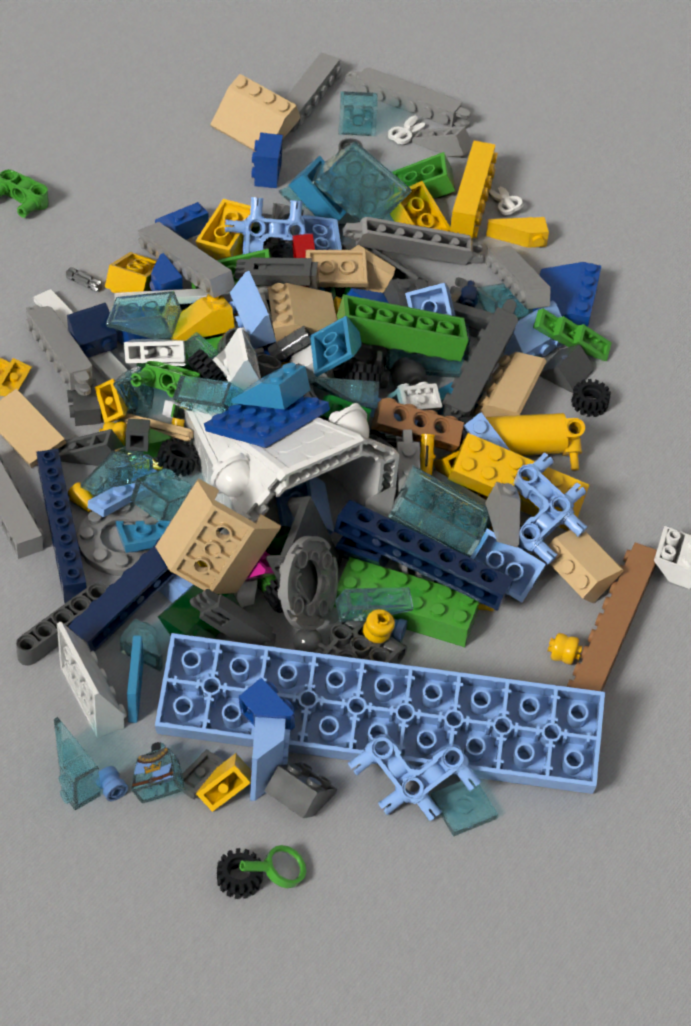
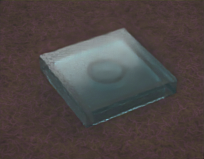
[430,779,498,836]

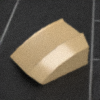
[351,245,395,293]

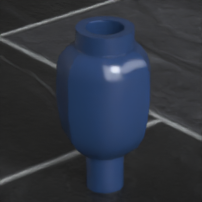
[459,280,479,307]

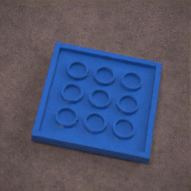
[204,396,330,448]

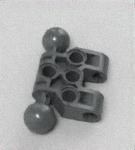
[293,612,407,664]

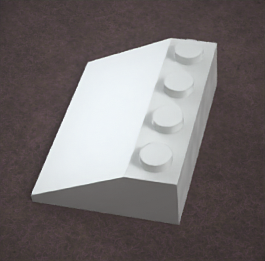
[57,622,126,738]

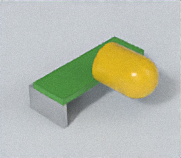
[162,400,185,427]

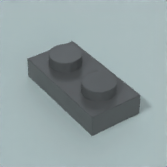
[175,749,225,800]

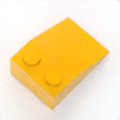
[384,181,450,232]
[195,199,253,260]
[105,252,157,293]
[164,294,235,341]

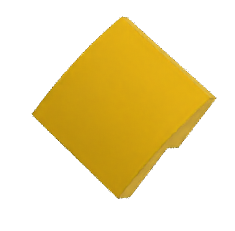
[0,358,32,397]

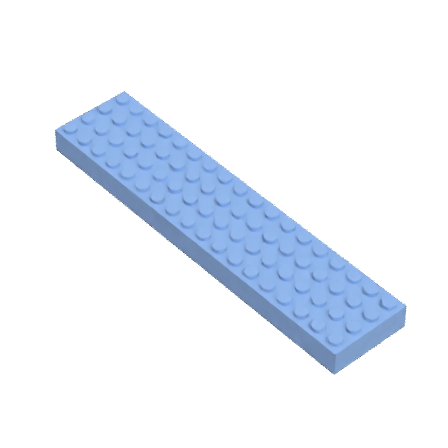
[155,633,605,794]

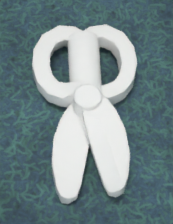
[388,115,425,144]
[489,187,523,215]

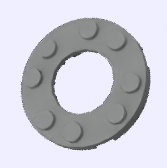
[77,502,164,576]
[278,536,338,631]

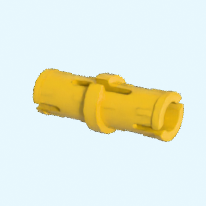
[420,434,436,479]

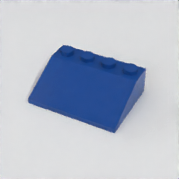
[529,262,602,327]

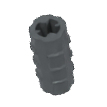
[268,326,311,362]

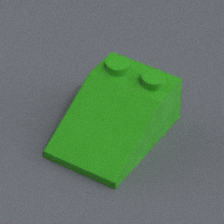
[392,152,455,198]

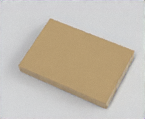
[305,250,368,287]

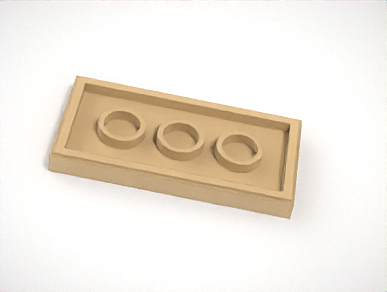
[0,389,66,468]

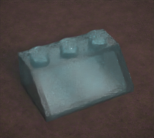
[172,375,243,414]

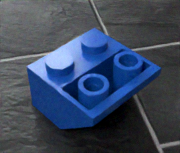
[239,677,295,731]

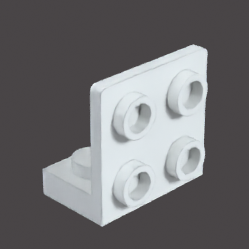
[387,382,443,411]

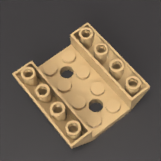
[155,478,281,594]

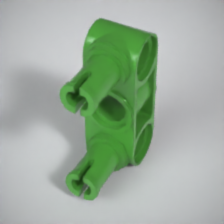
[0,169,49,218]
[131,361,200,397]

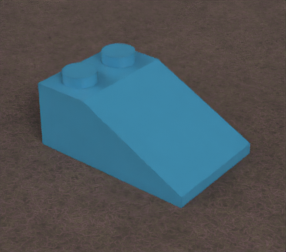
[310,316,362,377]
[231,363,310,410]

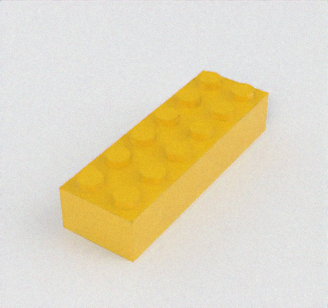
[450,141,498,241]
[448,433,589,531]

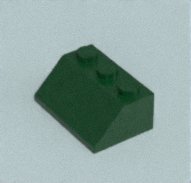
[157,584,241,639]

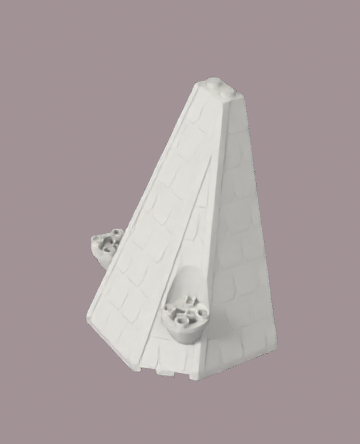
[177,379,399,535]

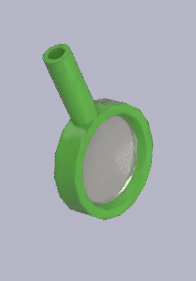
[239,845,306,889]

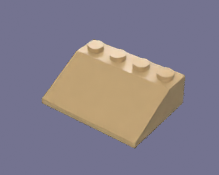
[210,74,301,152]
[267,283,337,341]

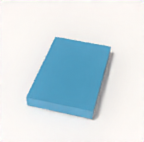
[127,636,144,723]

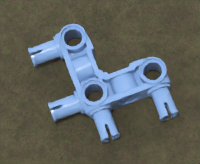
[225,197,305,254]
[514,453,588,565]
[348,734,481,821]

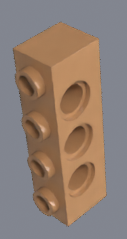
[371,398,464,452]

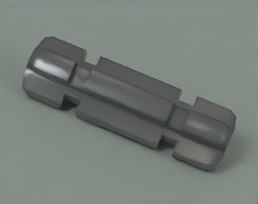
[66,267,102,292]

